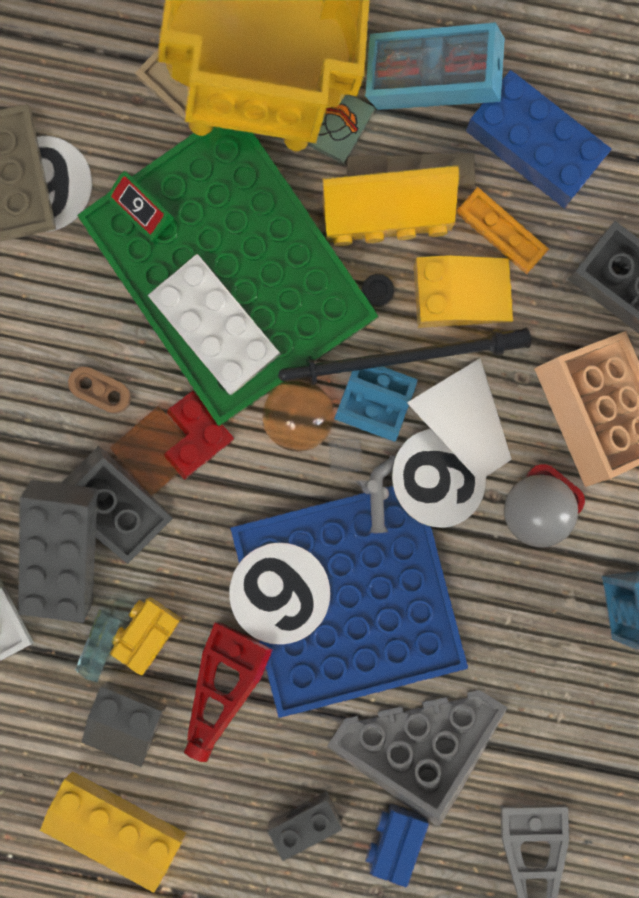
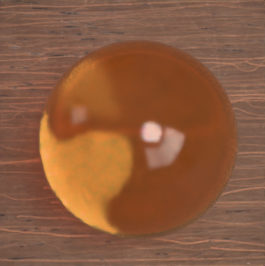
[262,380,334,452]

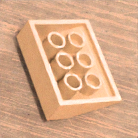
[534,331,639,487]

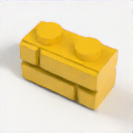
[110,597,182,676]

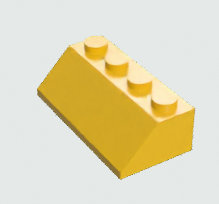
[40,771,186,893]

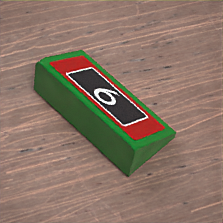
[106,170,174,242]

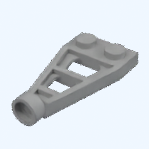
[500,804,569,898]

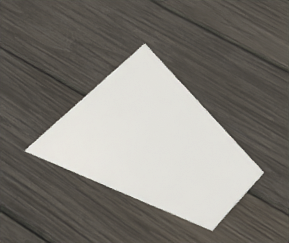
[407,358,512,481]

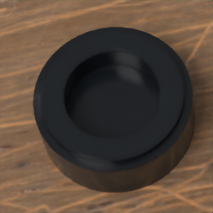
[362,274,394,307]

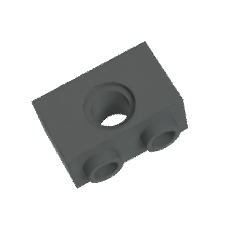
[267,791,342,861]

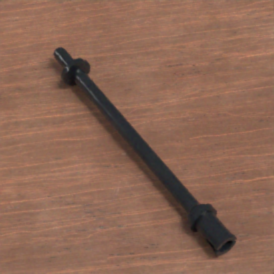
[278,327,531,386]

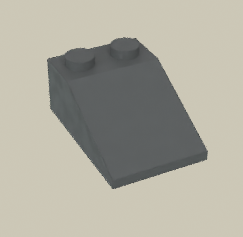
[61,445,173,564]

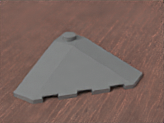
[327,690,507,827]

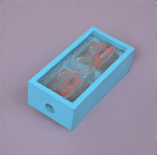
[365,22,505,110]

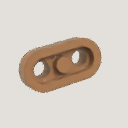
[68,367,131,414]

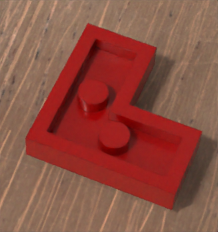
[164,391,235,480]

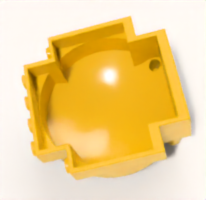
[158,0,369,151]

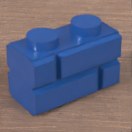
[365,804,429,887]

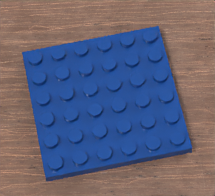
[230,486,468,718]

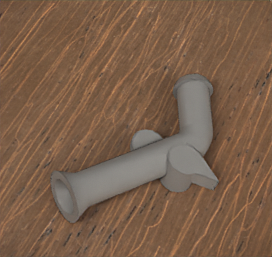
[356,455,396,533]

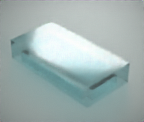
[76,609,121,682]

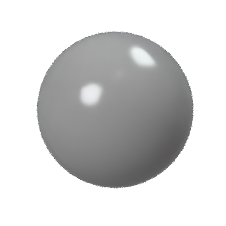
[504,475,578,547]

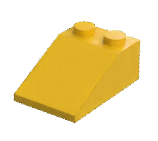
[414,255,513,328]

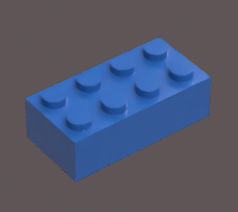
[466,69,612,208]

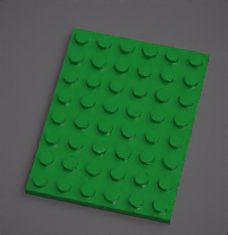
[77,127,379,426]

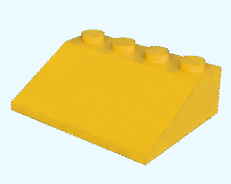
[323,166,459,246]

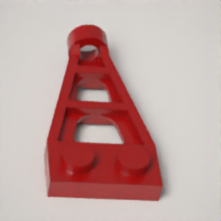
[184,622,273,762]

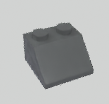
[81,681,167,767]

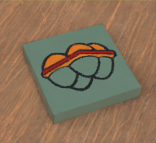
[308,95,375,165]

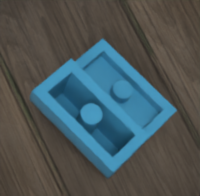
[334,367,418,442]

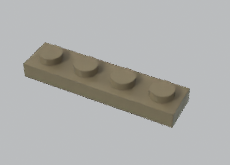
[347,153,475,188]

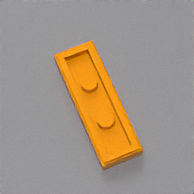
[456,187,549,275]

